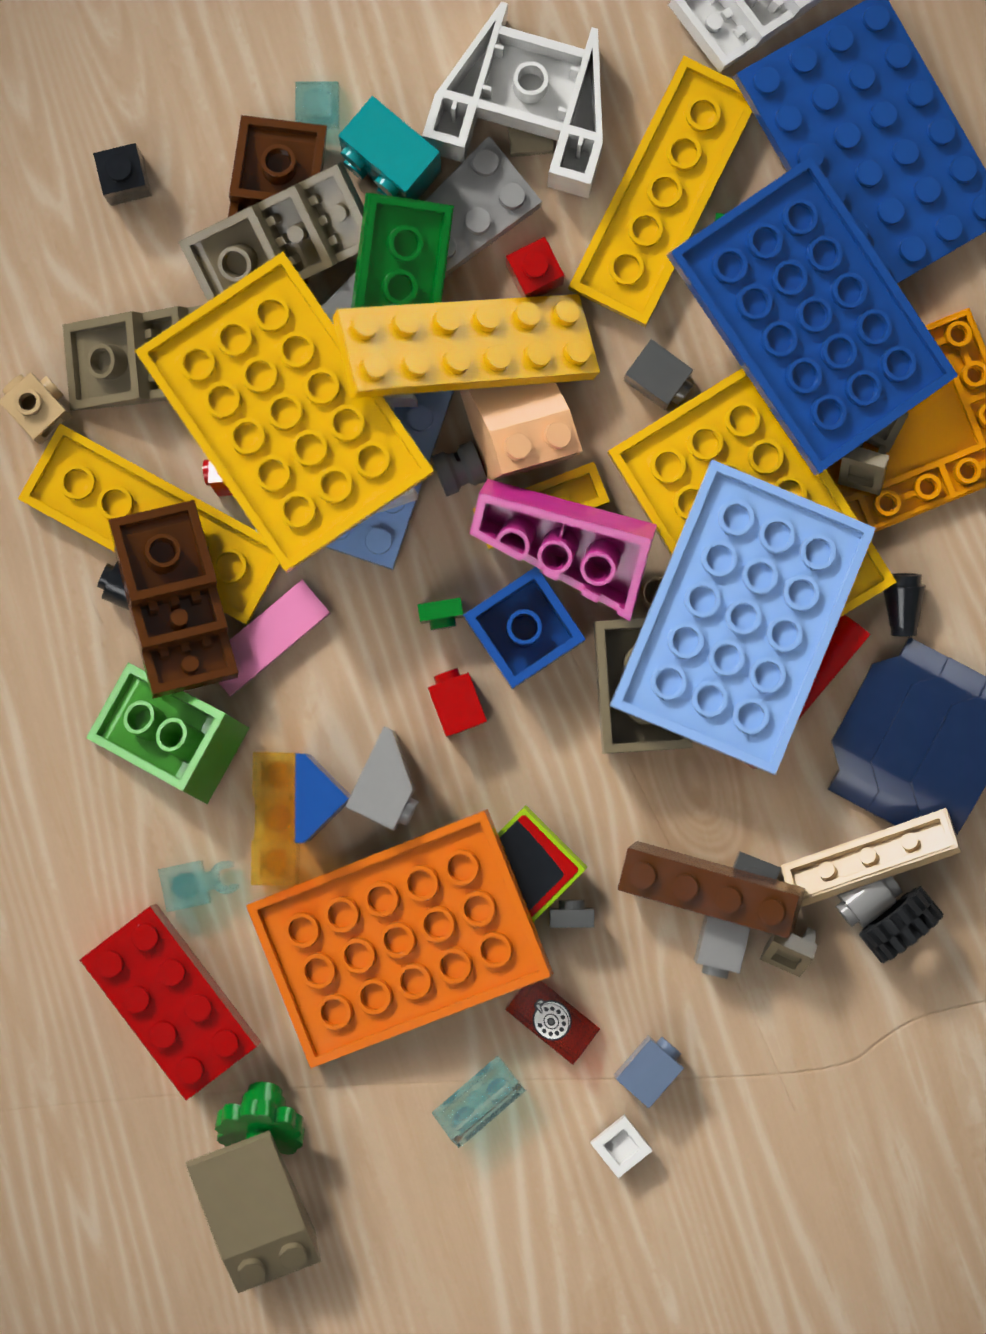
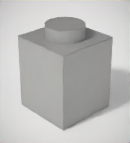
[694,915,750,979]

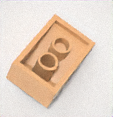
[459,383,583,481]

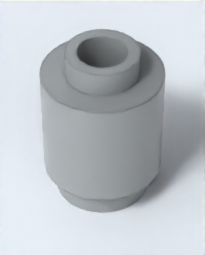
[835,876,903,928]

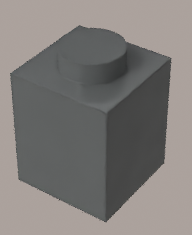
[624,339,694,410]

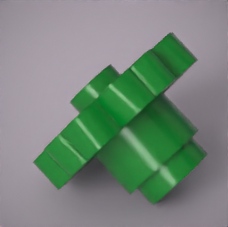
[215,1082,305,1155]

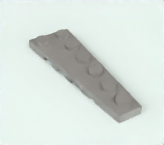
[322,136,542,325]

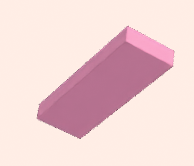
[219,580,331,697]

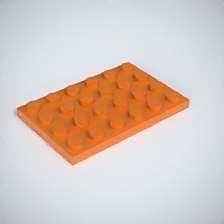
[246,809,554,1069]

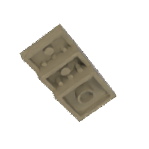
[179,162,364,301]
[63,305,202,411]

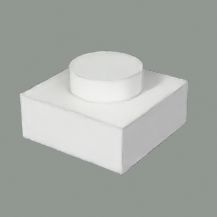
[590,1114,652,1178]

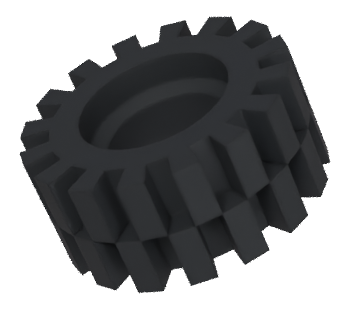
[859,886,944,963]

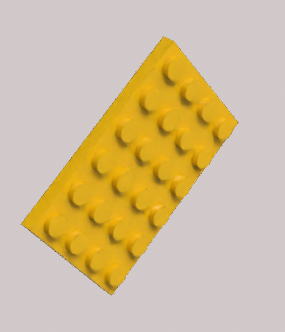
[135,252,434,573]
[607,368,896,617]

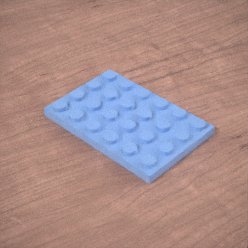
[610,459,876,774]

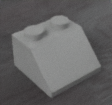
[345,727,419,830]

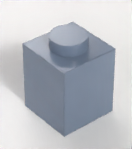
[614,1035,684,1108]

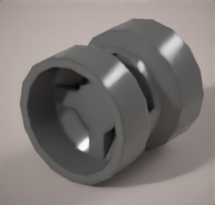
[431,441,487,497]

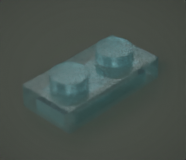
[432,1056,526,1148]

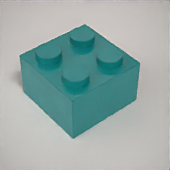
[338,95,442,200]

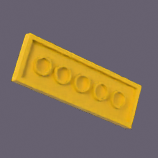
[568,56,752,327]
[332,294,600,398]
[18,423,281,625]

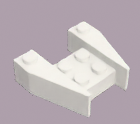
[422,2,603,199]

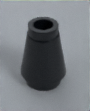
[883,573,926,637]

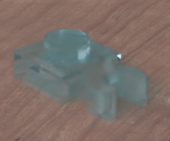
[158,860,239,912]

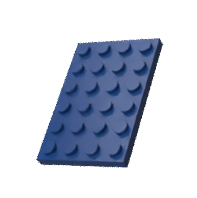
[733,0,986,283]
[666,156,958,475]

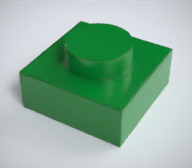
[417,597,464,630]

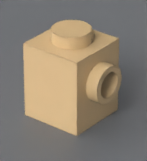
[0,372,72,445]

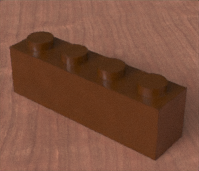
[617,841,805,938]

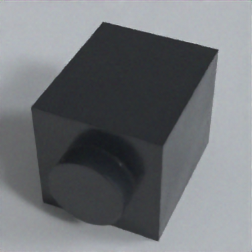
[93,143,152,206]

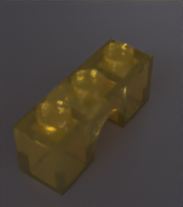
[251,752,301,886]

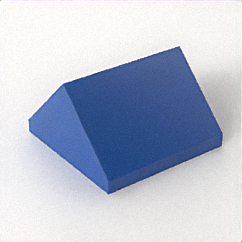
[295,754,351,843]

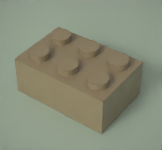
[593,618,692,754]

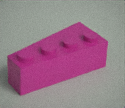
[469,479,657,621]

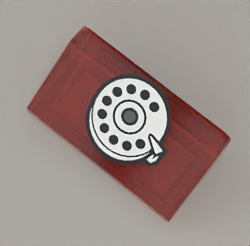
[505,980,600,1065]

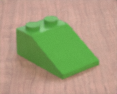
[86,662,249,804]

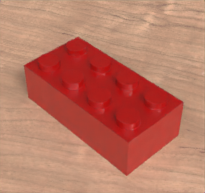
[80,903,261,1101]

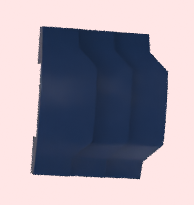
[827,637,986,836]

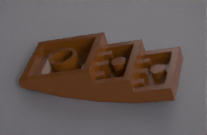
[228,115,327,287]
[108,500,239,699]

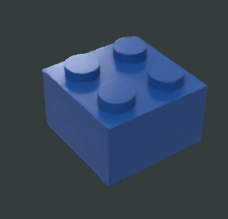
[463,567,586,690]

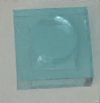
[295,81,340,128]

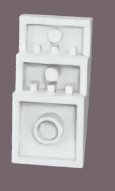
[668,0,822,73]

